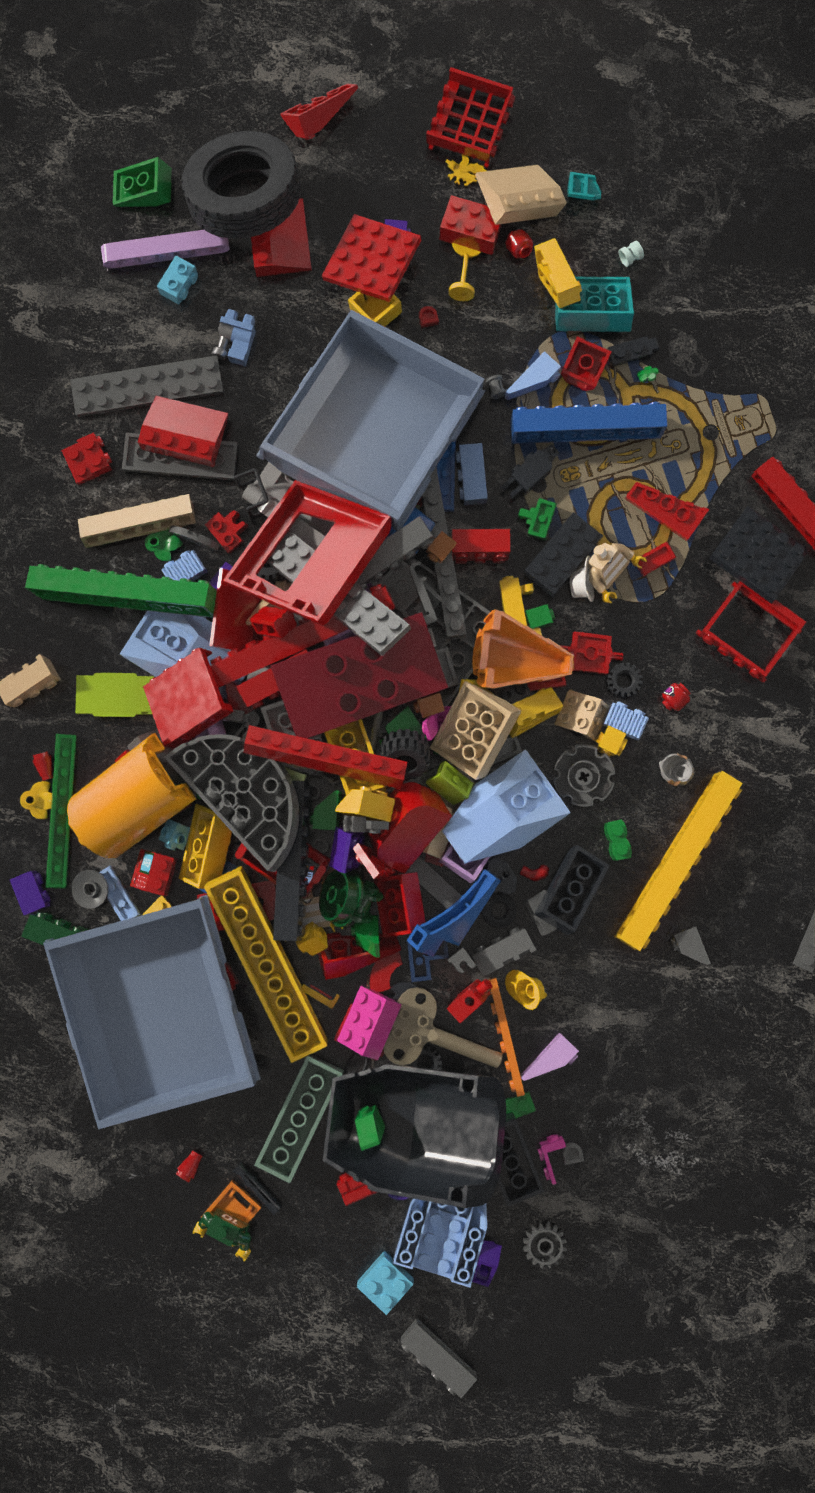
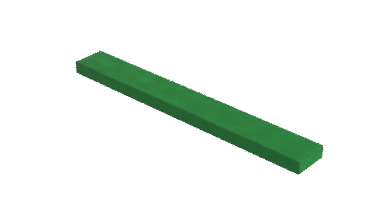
[45,734,76,889]

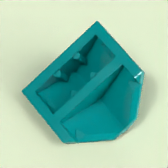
[567,172,601,200]

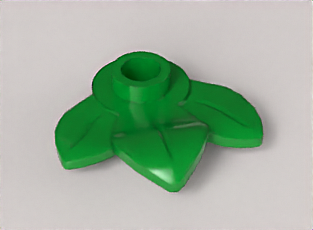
[145,530,183,561]

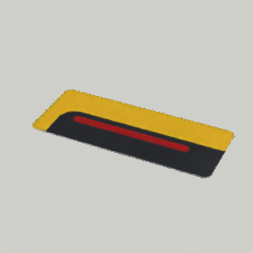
[302,977,340,1009]

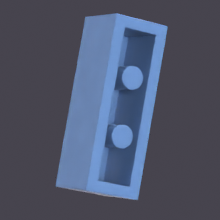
[456,443,487,505]

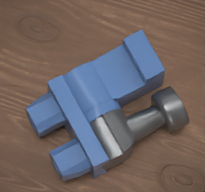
[212,309,256,367]

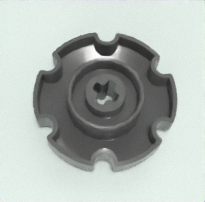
[553,744,615,807]

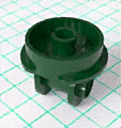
[319,869,384,927]

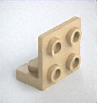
[555,690,610,741]

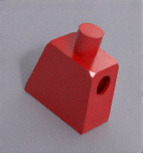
[447,979,493,1023]

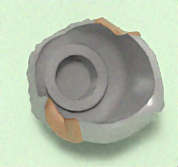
[659,753,695,786]

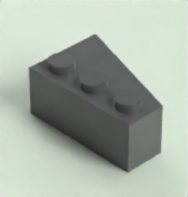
[472,926,536,976]

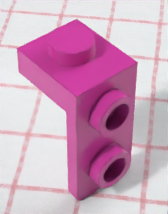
[422,706,452,741]
[537,1134,566,1185]

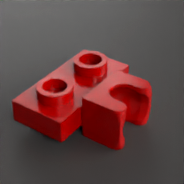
[205,510,249,554]

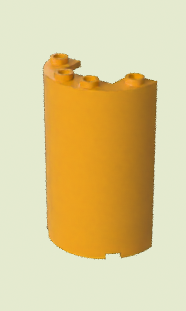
[67,733,196,858]

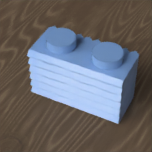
[162,550,207,582]
[602,702,648,741]

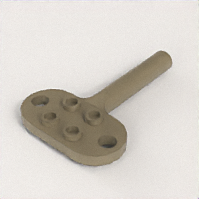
[383,987,503,1068]

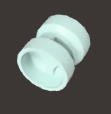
[618,241,644,267]

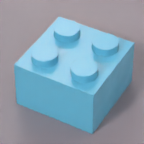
[357,1250,414,1315]

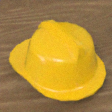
[505,970,547,1010]

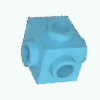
[159,819,190,851]

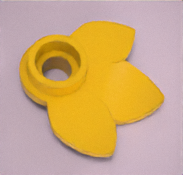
[20,781,52,819]

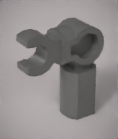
[223,709,261,739]

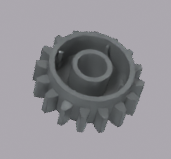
[523,1221,567,1268]

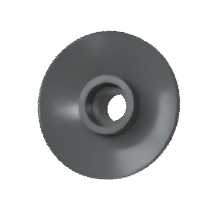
[72,870,108,909]

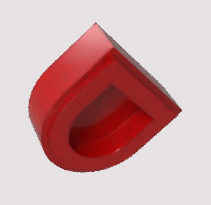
[419,306,439,328]

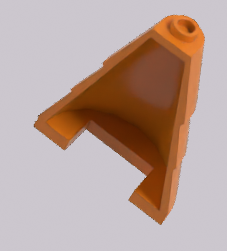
[472,610,574,689]

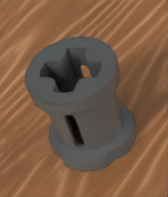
[486,375,506,399]

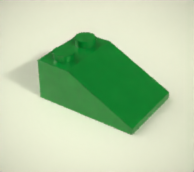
[113,157,172,207]

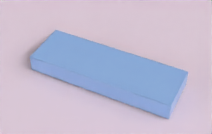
[99,866,141,921]

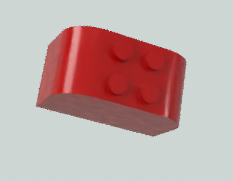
[365,782,452,874]

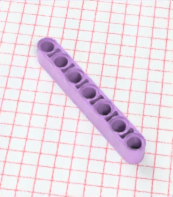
[101,230,229,268]

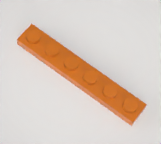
[488,977,525,1097]

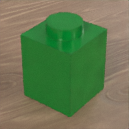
[525,604,555,629]

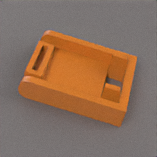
[201,1180,262,1224]

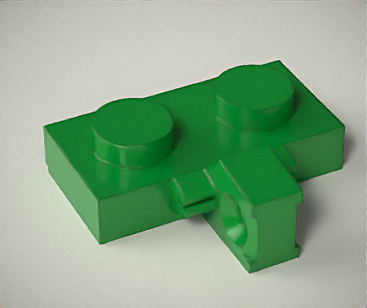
[518,498,557,540]

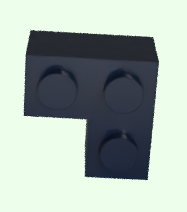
[407,940,449,982]

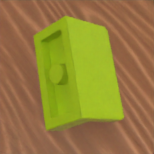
[426,761,474,805]

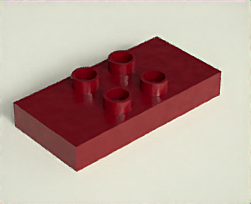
[270,612,448,738]

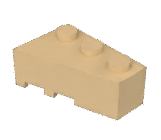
[0,654,61,707]

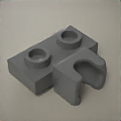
[343,816,389,833]

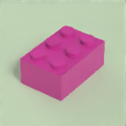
[337,986,402,1060]

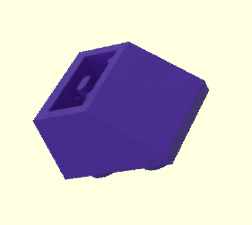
[329,825,365,873]

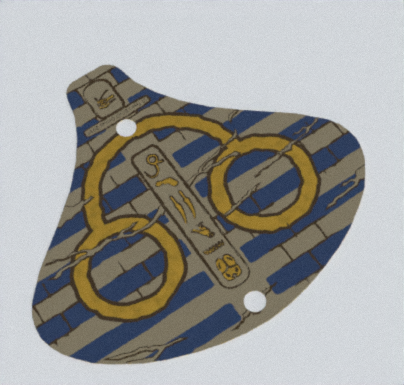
[515,331,776,602]

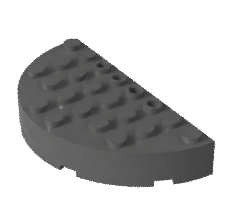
[164,734,299,872]

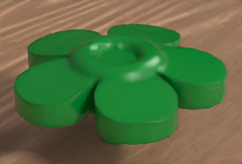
[637,366,659,382]

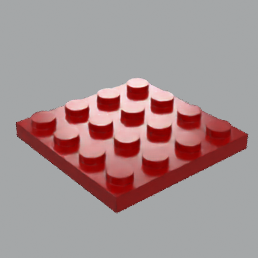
[322,214,421,302]

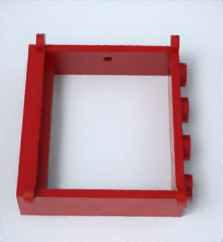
[696,581,806,682]

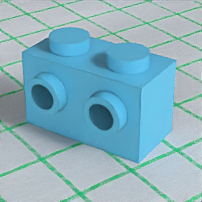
[157,256,198,304]

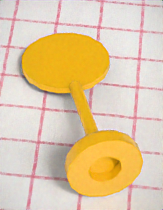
[449,243,481,301]

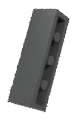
[401,1318,477,1398]

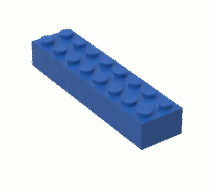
[511,402,667,444]

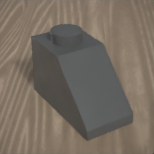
[670,926,711,965]

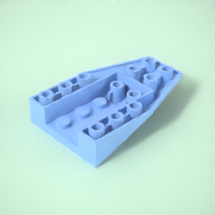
[120,611,246,700]
[442,749,571,864]
[393,1199,487,1288]

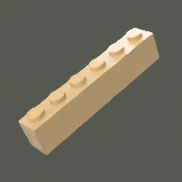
[78,494,196,548]

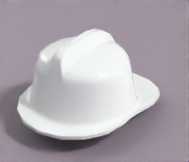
[570,556,594,602]

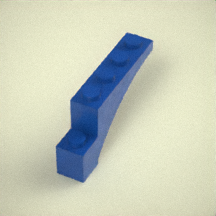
[407,869,501,957]

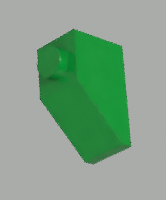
[310,791,342,831]
[351,915,380,957]
[355,1105,385,1151]

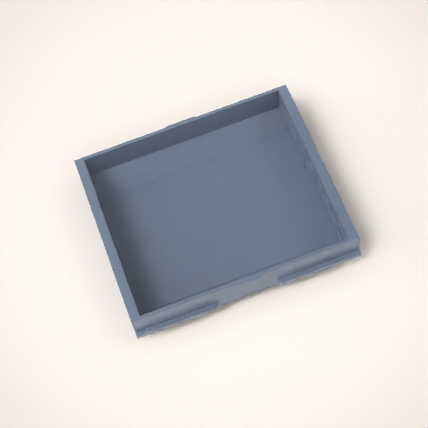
[256,310,485,531]
[43,895,261,1129]

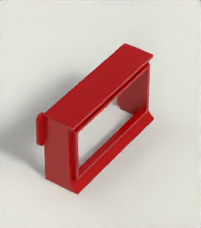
[235,843,330,900]

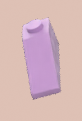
[520,1033,579,1081]

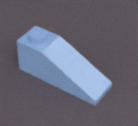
[505,351,561,400]

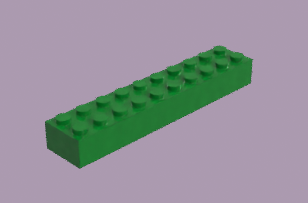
[25,564,217,618]

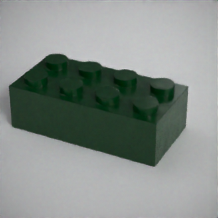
[21,911,89,945]

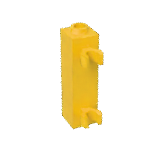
[499,576,542,636]

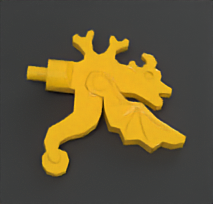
[445,154,487,186]

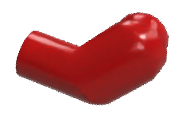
[519,865,549,881]

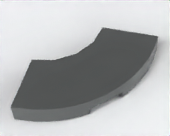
[168,525,220,551]

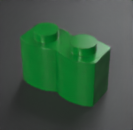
[604,819,632,861]

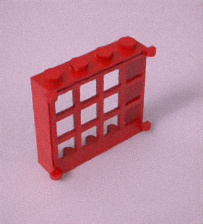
[426,67,515,168]

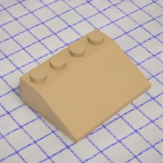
[475,165,567,225]
[430,681,521,780]

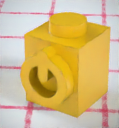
[596,726,627,757]
[295,921,328,956]

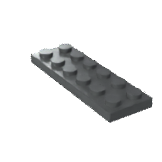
[122,433,238,481]

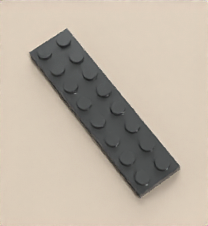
[70,355,224,417]

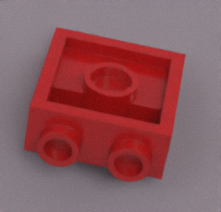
[61,432,112,485]

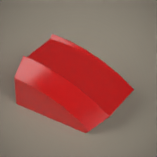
[561,336,612,391]

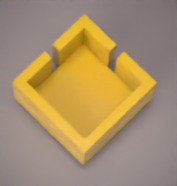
[348,292,402,327]

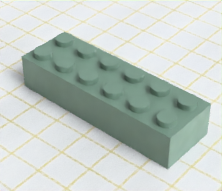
[254,1054,344,1183]

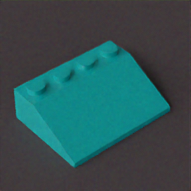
[555,276,634,332]

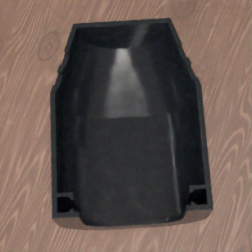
[323,1064,506,1208]

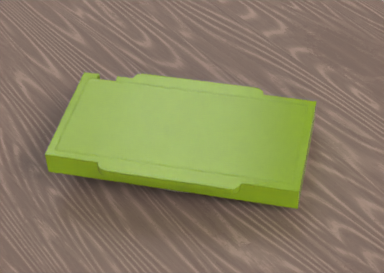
[76,673,154,717]

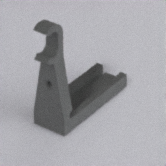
[410,561,437,625]

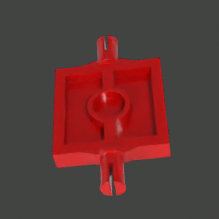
[559,631,623,675]

